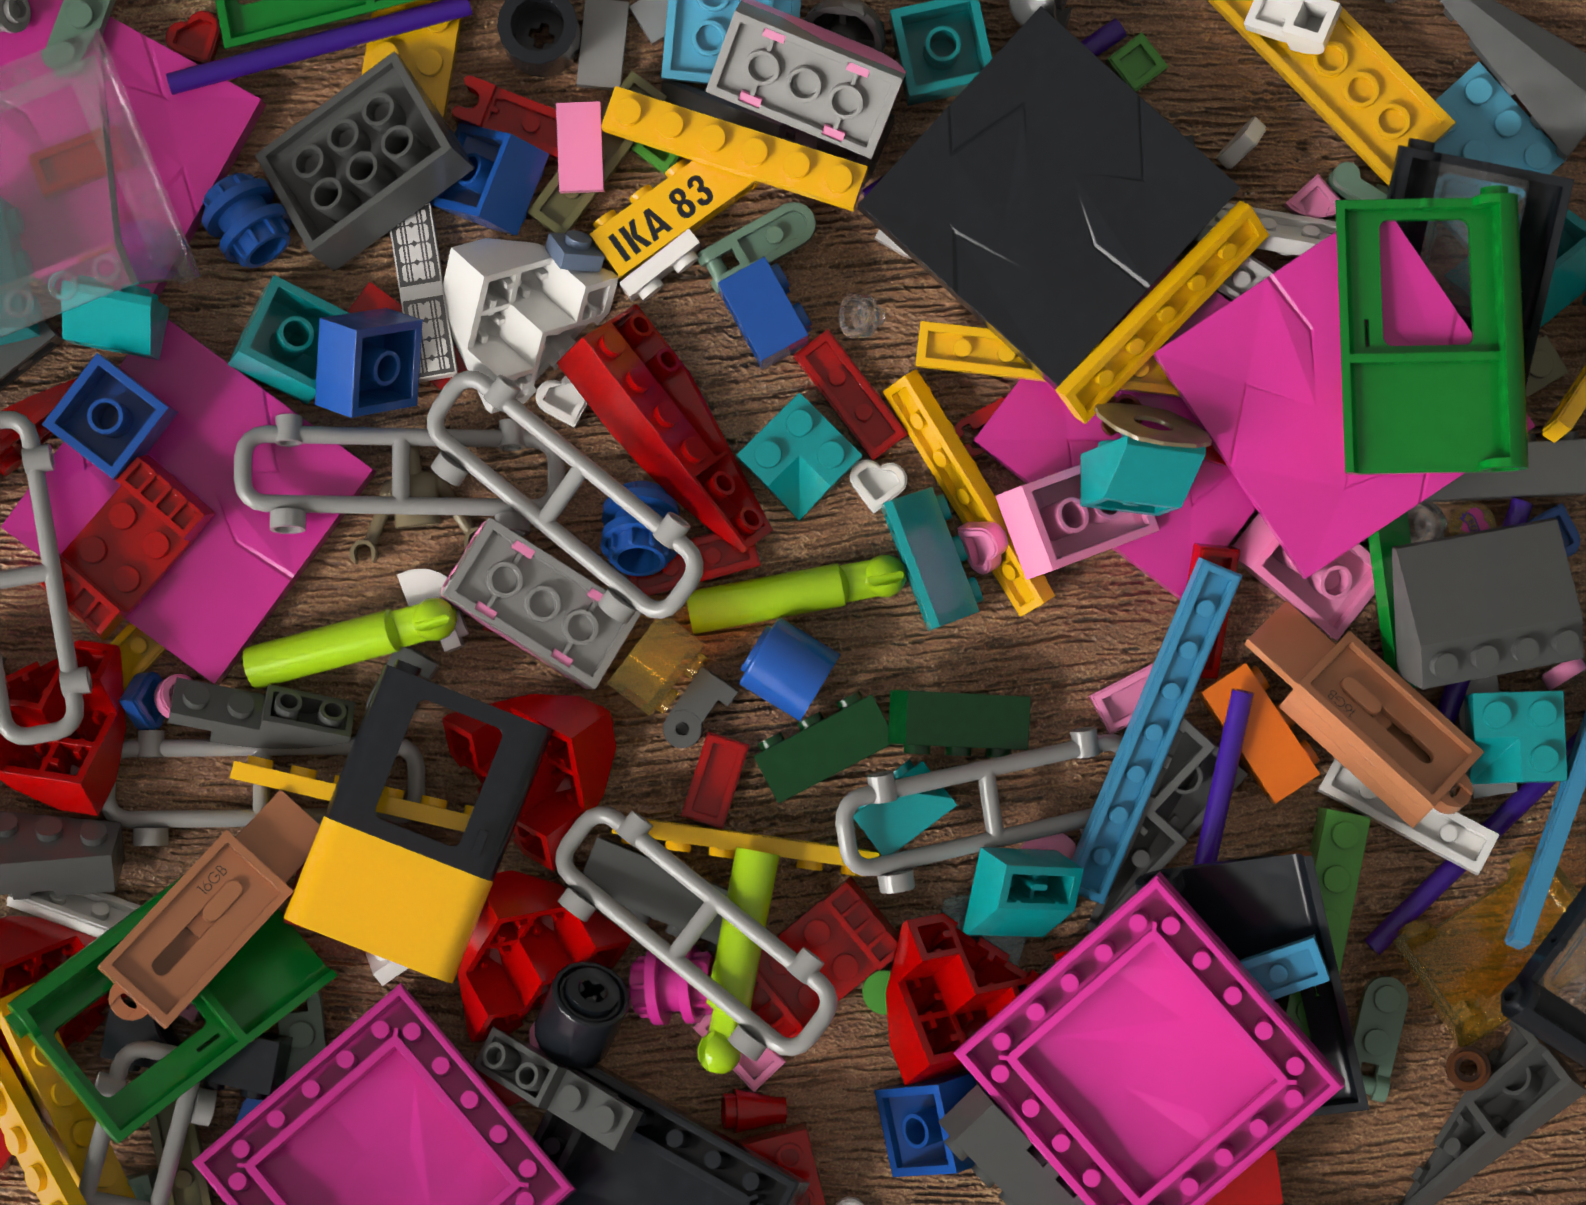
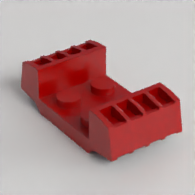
[37,455,216,641]
[750,876,899,1038]

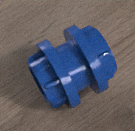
[202,173,292,268]
[600,481,680,576]

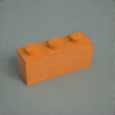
[1196,663,1320,804]

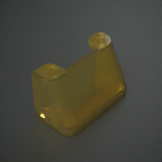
[1393,848,1586,1047]

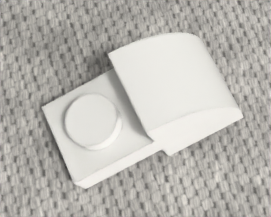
[1244,0,1342,54]
[397,569,469,652]

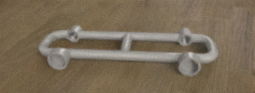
[427,370,704,624]
[0,411,93,745]
[234,414,565,537]
[835,727,1123,894]
[101,730,425,846]
[555,806,838,1062]
[78,1040,217,1205]

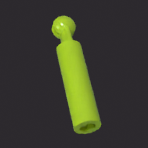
[687,555,907,634]
[243,598,457,689]
[697,847,780,1074]

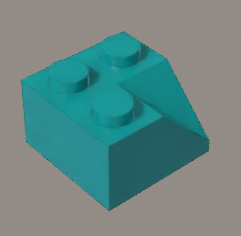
[227,275,348,404]
[736,392,862,521]
[1464,691,1568,785]
[854,759,957,856]

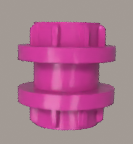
[629,945,714,1026]

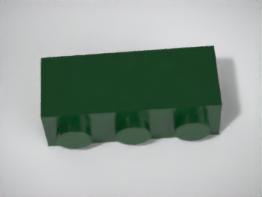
[888,690,1031,758]
[754,691,891,804]

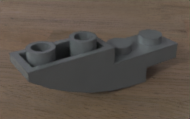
[168,677,356,749]
[473,1027,643,1153]

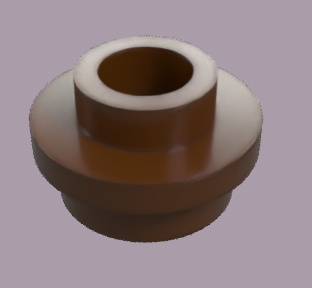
[1446,1046,1491,1091]

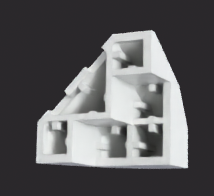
[443,238,619,414]

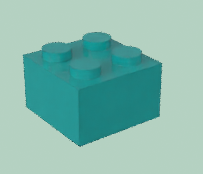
[888,0,992,106]

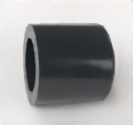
[497,0,582,78]
[534,961,630,1068]

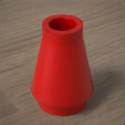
[721,1089,787,1133]

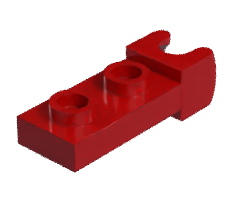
[451,75,558,160]

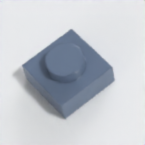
[545,230,605,272]

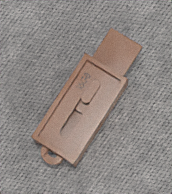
[1244,600,1484,828]
[98,789,320,1029]

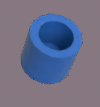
[739,618,841,721]

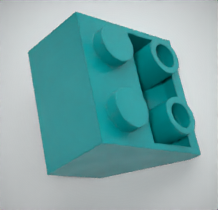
[61,275,170,360]
[1080,433,1206,516]
[963,847,1084,937]

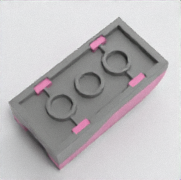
[705,0,907,159]
[440,518,641,689]

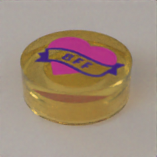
[1449,502,1496,536]

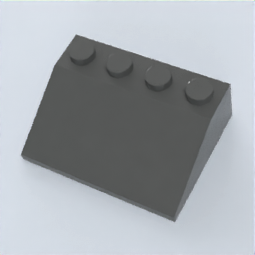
[255,51,475,271]
[1392,518,1584,690]

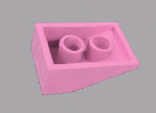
[996,464,1160,580]
[1233,513,1375,641]

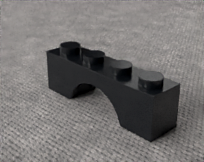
[100,1000,293,1100]

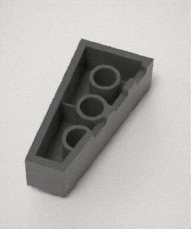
[0,811,125,900]
[939,1084,1086,1205]

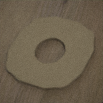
[1094,403,1212,448]

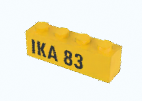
[589,158,762,281]

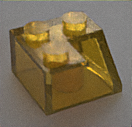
[607,617,708,716]

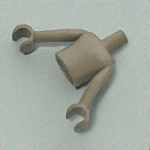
[350,446,479,565]

